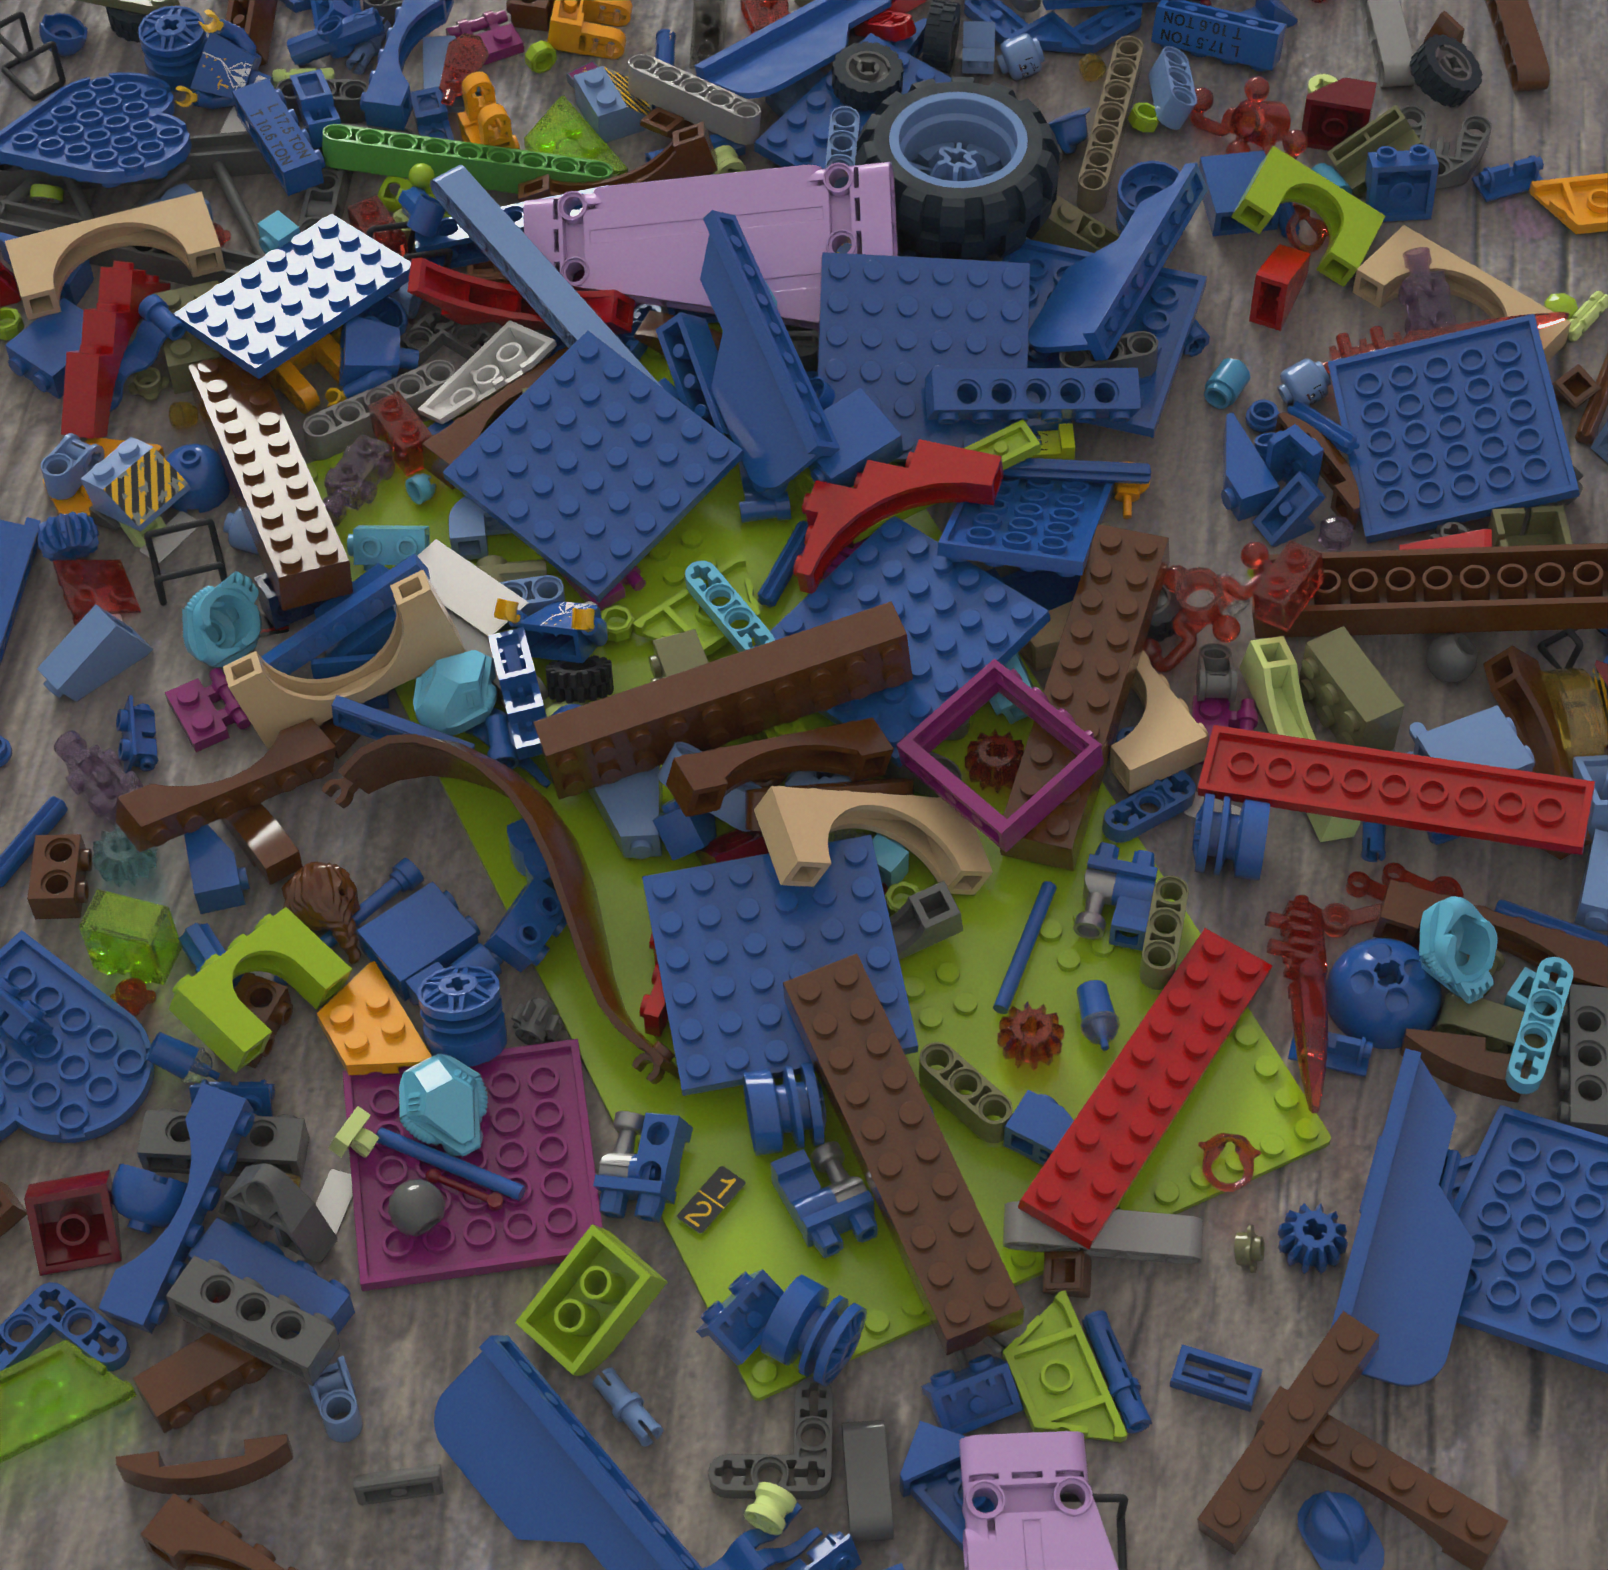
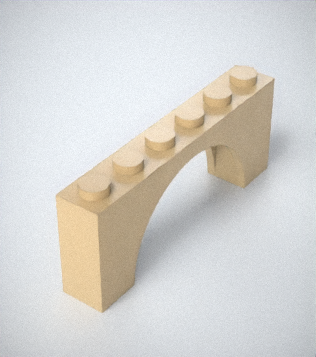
[5,191,226,320]
[1353,225,1571,363]
[223,570,466,749]
[1020,601,1209,794]
[754,786,993,895]

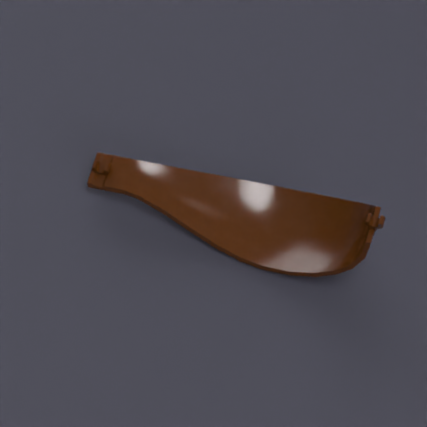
[322,734,679,1084]

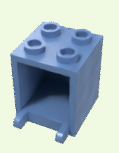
[1407,705,1535,772]

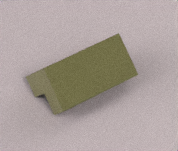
[1327,105,1423,199]

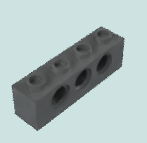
[1557,984,1608,1137]
[137,1108,310,1180]
[166,1255,340,1386]

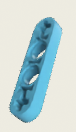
[685,561,775,652]
[1505,957,1573,1094]

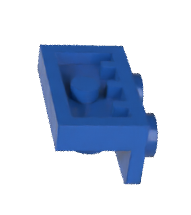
[696,1269,784,1365]
[921,1354,1024,1435]

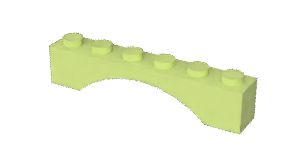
[1239,636,1361,842]

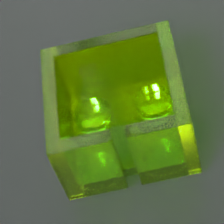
[79,889,182,985]

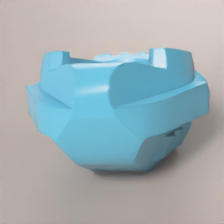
[182,571,262,667]
[413,650,497,736]
[1419,896,1498,1004]
[399,1053,488,1157]

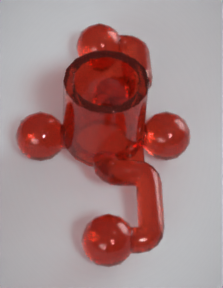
[1190,76,1308,160]
[1143,542,1275,673]

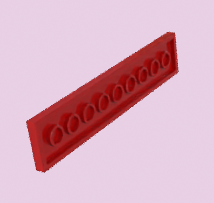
[1197,725,1595,855]
[1018,928,1273,1250]

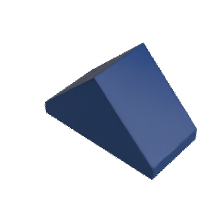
[899,1421,967,1498]

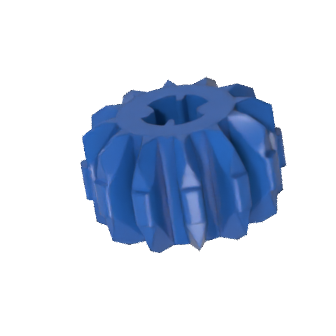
[37,511,99,563]
[1278,1203,1348,1274]

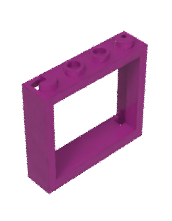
[896,658,1104,852]

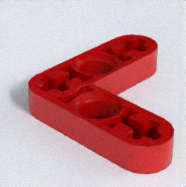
[853,0,927,41]

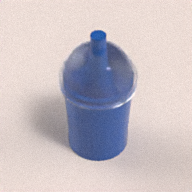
[1076,980,1120,1051]
[145,1032,220,1084]

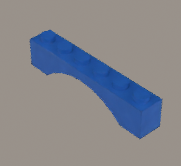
[360,0,454,130]
[98,1083,255,1334]

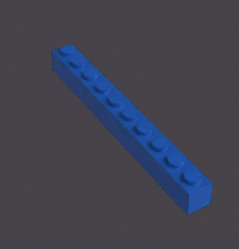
[261,553,430,675]

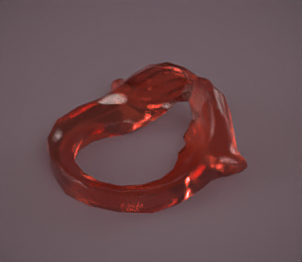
[1286,203,1329,253]
[1198,1133,1261,1192]

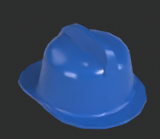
[1049,108,1091,154]
[1297,1490,1384,1570]

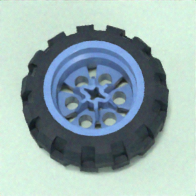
[855,76,1060,261]

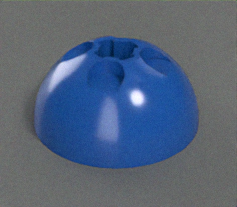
[1325,938,1442,1049]

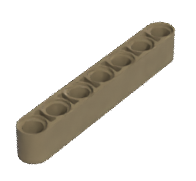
[1077,36,1143,213]

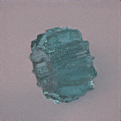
[92,823,158,887]

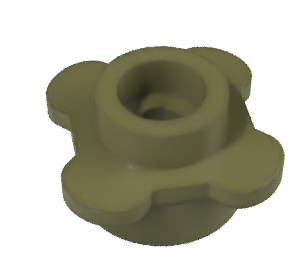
[128,367,170,401]
[1234,1225,1265,1273]

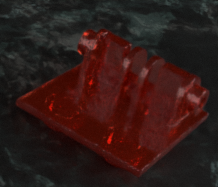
[52,559,141,625]

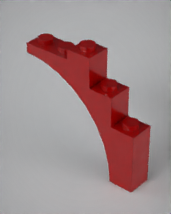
[407,258,635,334]
[61,261,171,439]
[793,439,1003,594]

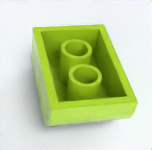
[515,1224,668,1376]

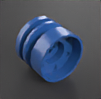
[138,5,207,92]
[1116,160,1183,237]
[1192,793,1270,881]
[418,965,507,1067]
[742,1062,827,1156]
[761,1274,867,1387]

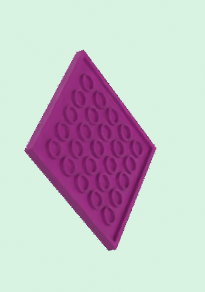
[342,1039,603,1291]

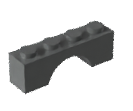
[890,881,963,960]

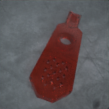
[439,33,489,106]

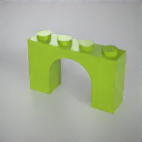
[1231,146,1385,287]
[169,907,352,1073]

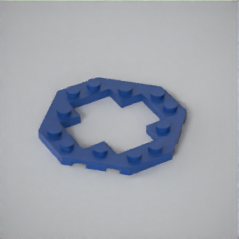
[964,0,1143,54]

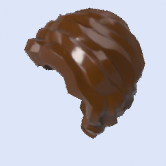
[281,861,362,964]

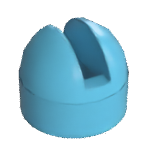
[405,473,436,504]

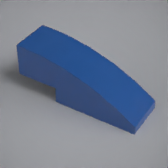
[290,69,341,149]

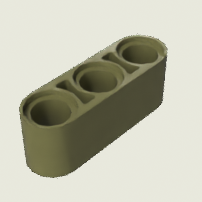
[1139,876,1189,990]
[1435,992,1546,1068]
[919,1042,1013,1143]

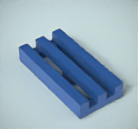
[1169,1344,1263,1412]

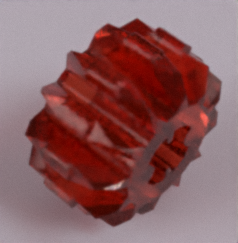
[964,729,1024,794]
[997,1001,1065,1071]

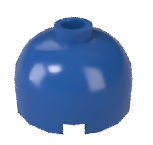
[166,443,230,513]
[111,1164,188,1234]

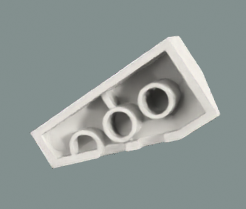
[417,320,557,424]

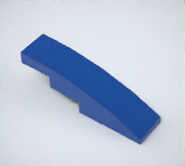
[488,627,547,760]

